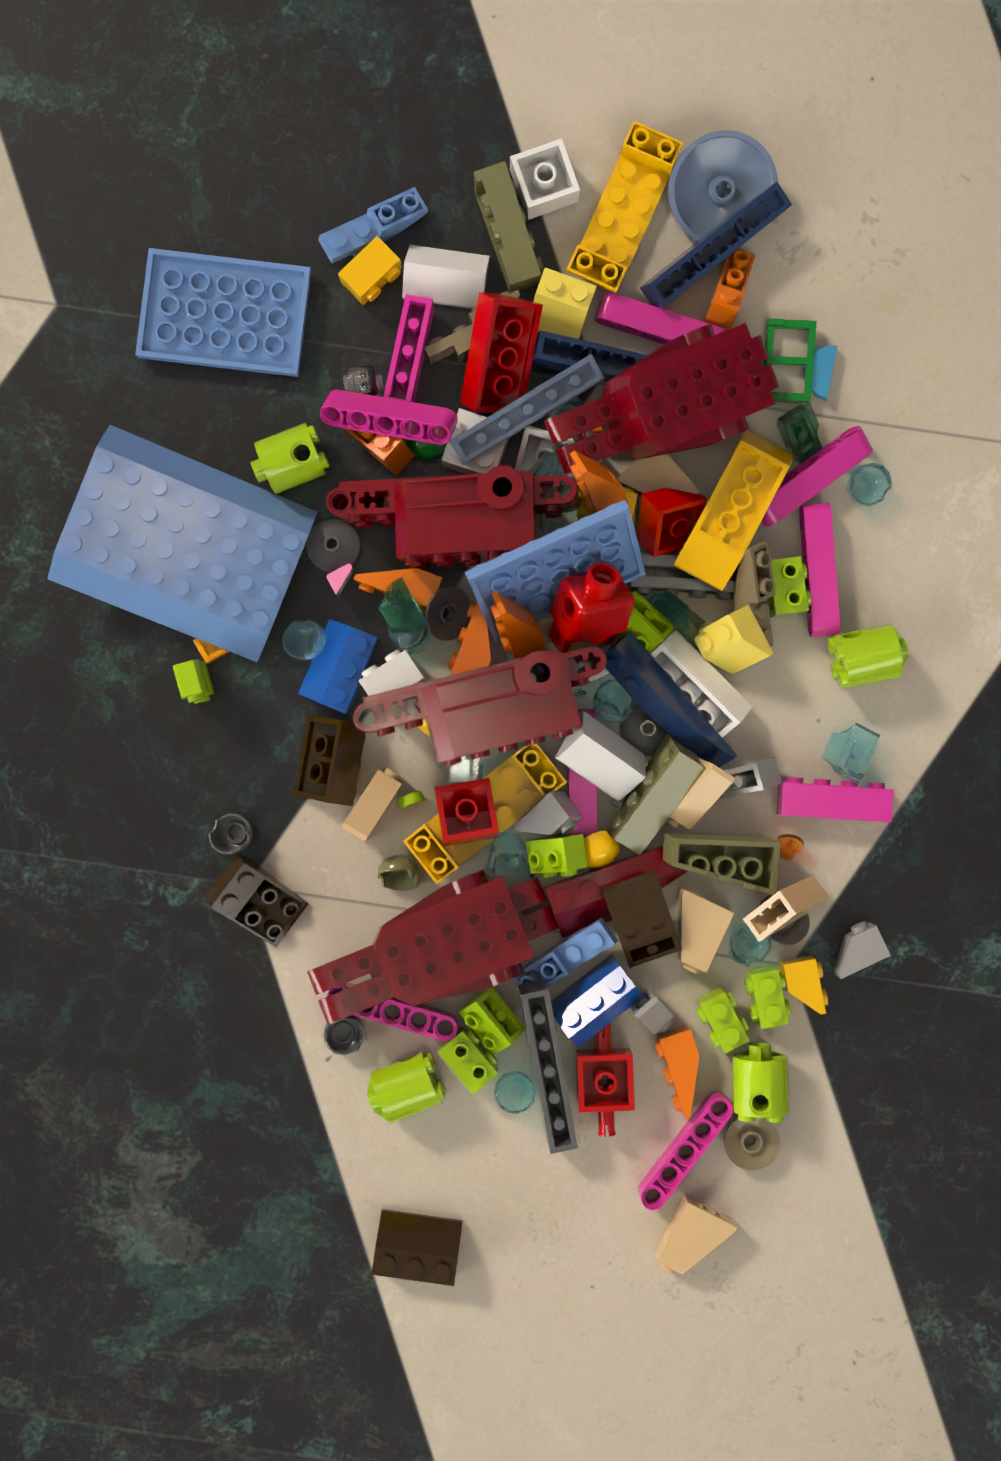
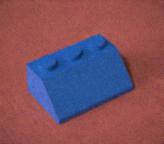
[298,619,380,715]
[551,954,644,1047]

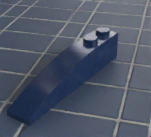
[640,182,792,309]
[532,330,647,382]
[604,631,737,768]

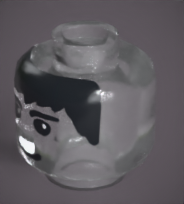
[343,365,384,396]

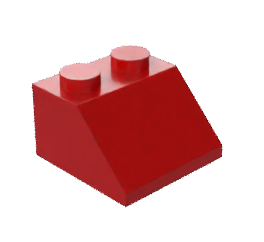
[636,487,707,557]
[434,778,499,847]

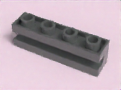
[629,554,741,600]

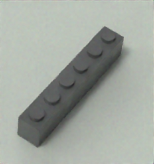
[518,980,578,1154]

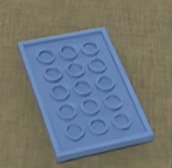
[135,248,312,377]
[465,500,646,642]

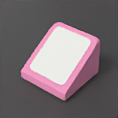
[326,563,354,596]

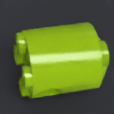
[251,422,330,494]
[827,624,909,688]
[732,1043,789,1123]
[367,1051,447,1124]

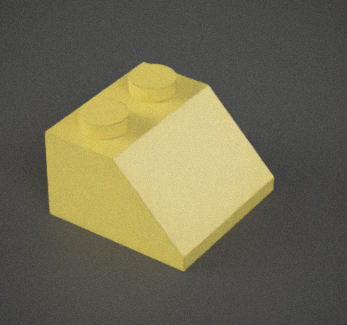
[533,268,597,339]
[691,605,774,674]

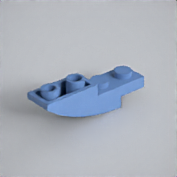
[318,187,428,263]
[513,918,618,987]

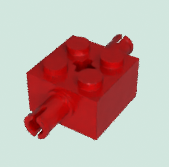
[575,1023,635,1137]

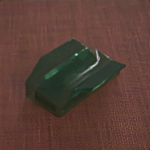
[776,402,823,464]
[378,577,429,635]
[647,591,705,640]

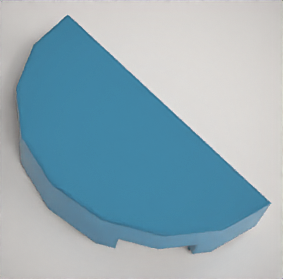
[804,346,838,401]

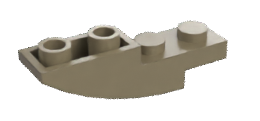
[424,290,520,365]
[734,541,775,647]

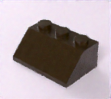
[294,715,367,806]
[371,1209,463,1286]

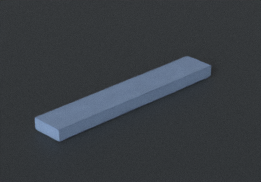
[449,354,605,465]

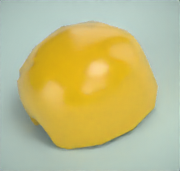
[584,831,620,869]

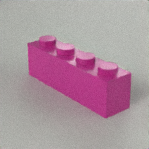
[384,294,435,403]
[776,777,894,822]

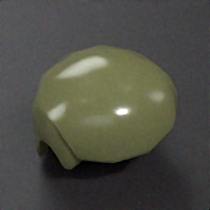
[378,855,419,891]

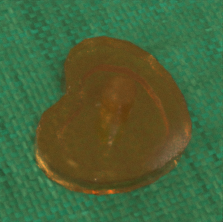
[777,834,804,860]

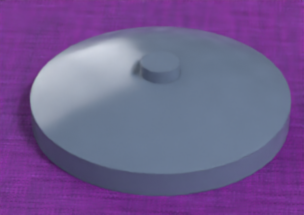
[668,130,778,241]

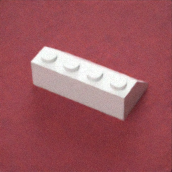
[651,629,753,737]

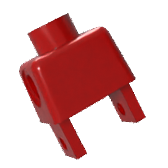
[548,562,635,653]

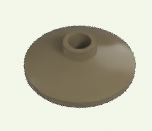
[724,1118,779,1170]

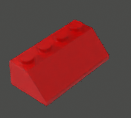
[460,292,543,413]

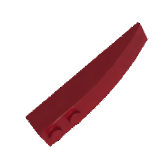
[544,833,698,938]

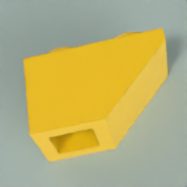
[778,955,828,1014]

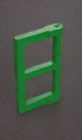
[764,318,817,403]

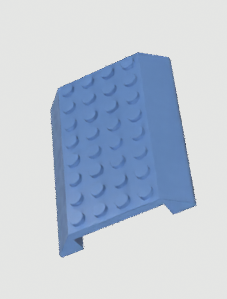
[47,425,317,662]

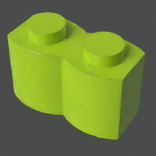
[172,659,215,704]

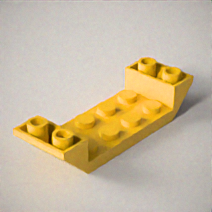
[566,121,684,293]
[673,430,794,591]
[403,744,567,884]

